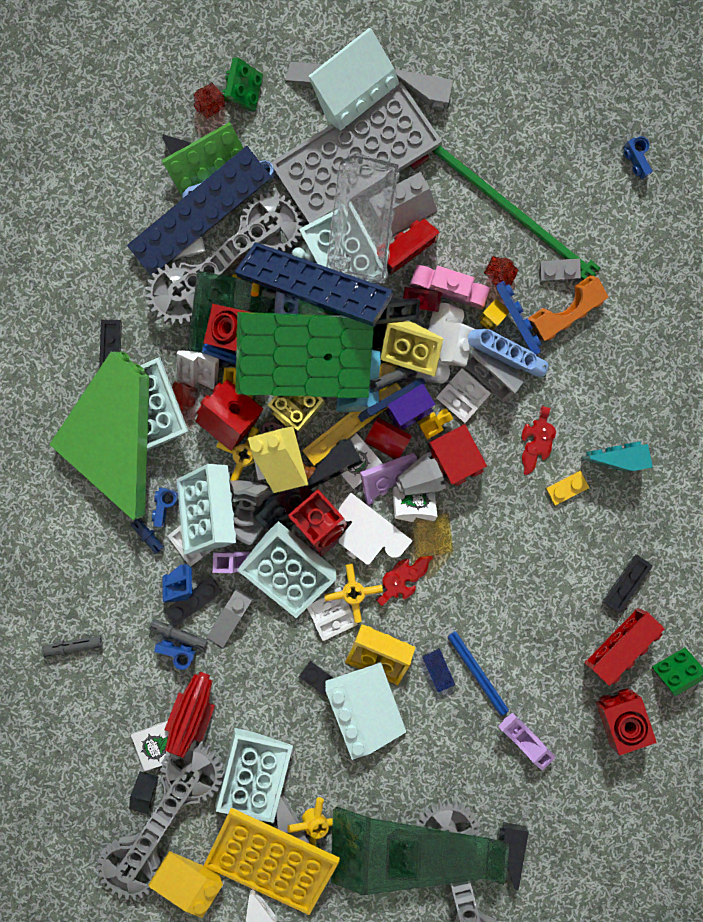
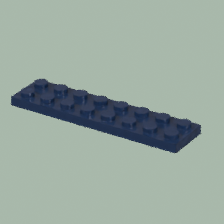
[126,146,272,276]
[235,242,394,327]

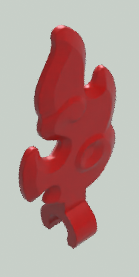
[522,406,556,475]
[376,555,433,606]

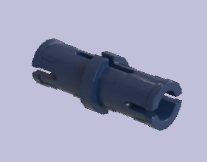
[130,518,165,554]

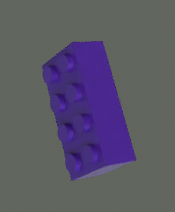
[385,384,436,430]

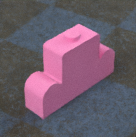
[409,265,490,310]

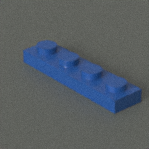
[497,281,542,354]

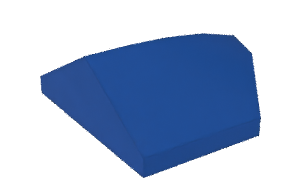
[162,563,192,603]

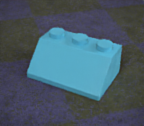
[336,350,381,412]

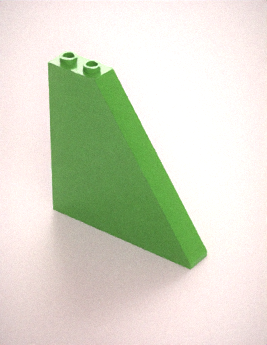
[49,351,149,520]

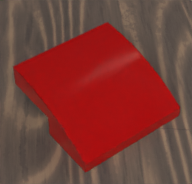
[364,417,412,459]

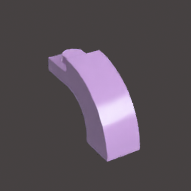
[213,551,252,573]
[498,713,556,771]

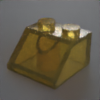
[411,513,454,558]

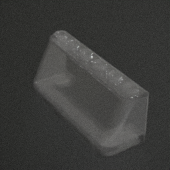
[326,153,399,284]

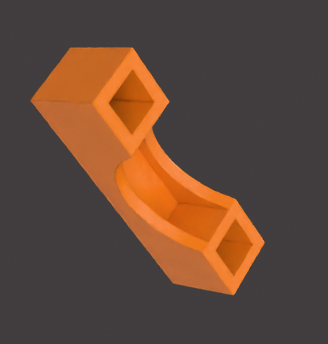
[528,275,609,341]

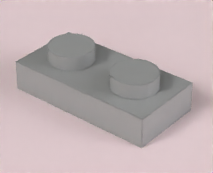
[541,259,581,281]

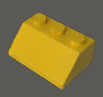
[345,624,415,685]

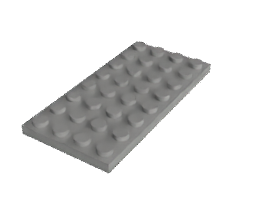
[271,81,442,224]

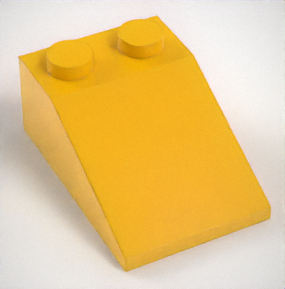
[148,851,223,918]

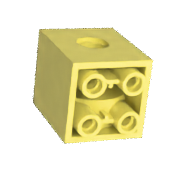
[268,396,325,433]

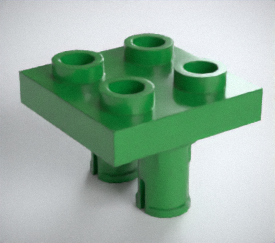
[221,57,263,112]
[652,647,703,697]

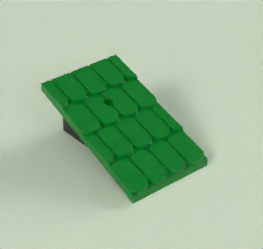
[235,312,373,398]

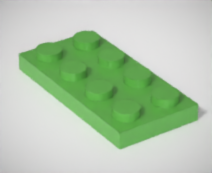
[162,122,243,195]

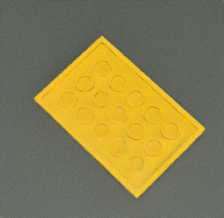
[203,808,340,915]

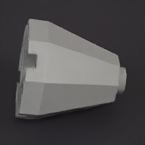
[396,452,446,496]

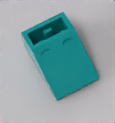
[582,441,653,471]

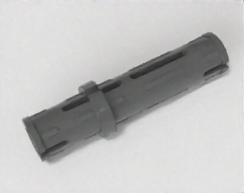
[369,367,418,392]
[148,618,207,651]
[42,635,103,658]

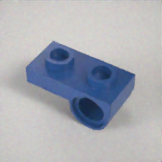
[623,136,653,180]
[152,487,179,527]
[154,640,196,670]

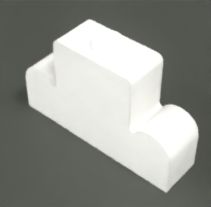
[416,303,475,384]
[339,493,412,564]

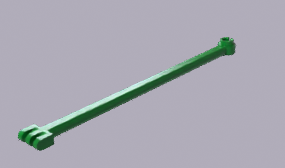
[432,146,601,280]

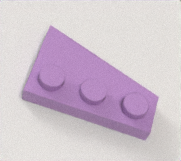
[360,453,417,506]

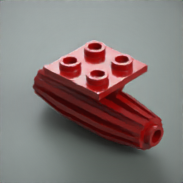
[164,672,215,758]

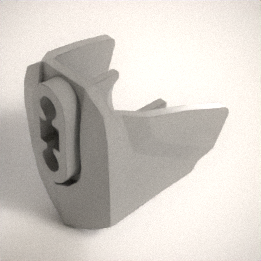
[229,480,273,545]

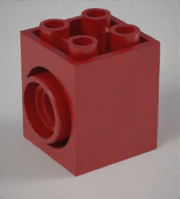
[204,304,252,351]
[195,379,264,451]
[427,424,487,486]
[288,489,348,552]
[595,688,657,756]

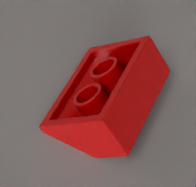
[378,219,440,275]

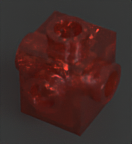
[193,82,225,119]
[484,256,519,286]
[172,381,198,413]

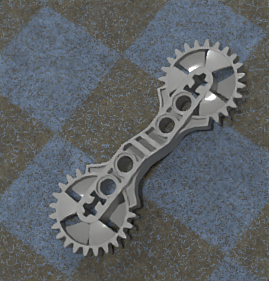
[145,192,303,326]
[96,739,225,900]
[415,798,495,922]

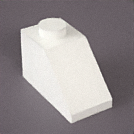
[246,888,277,922]

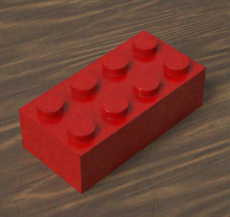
[584,608,665,686]

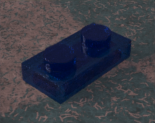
[422,648,455,693]

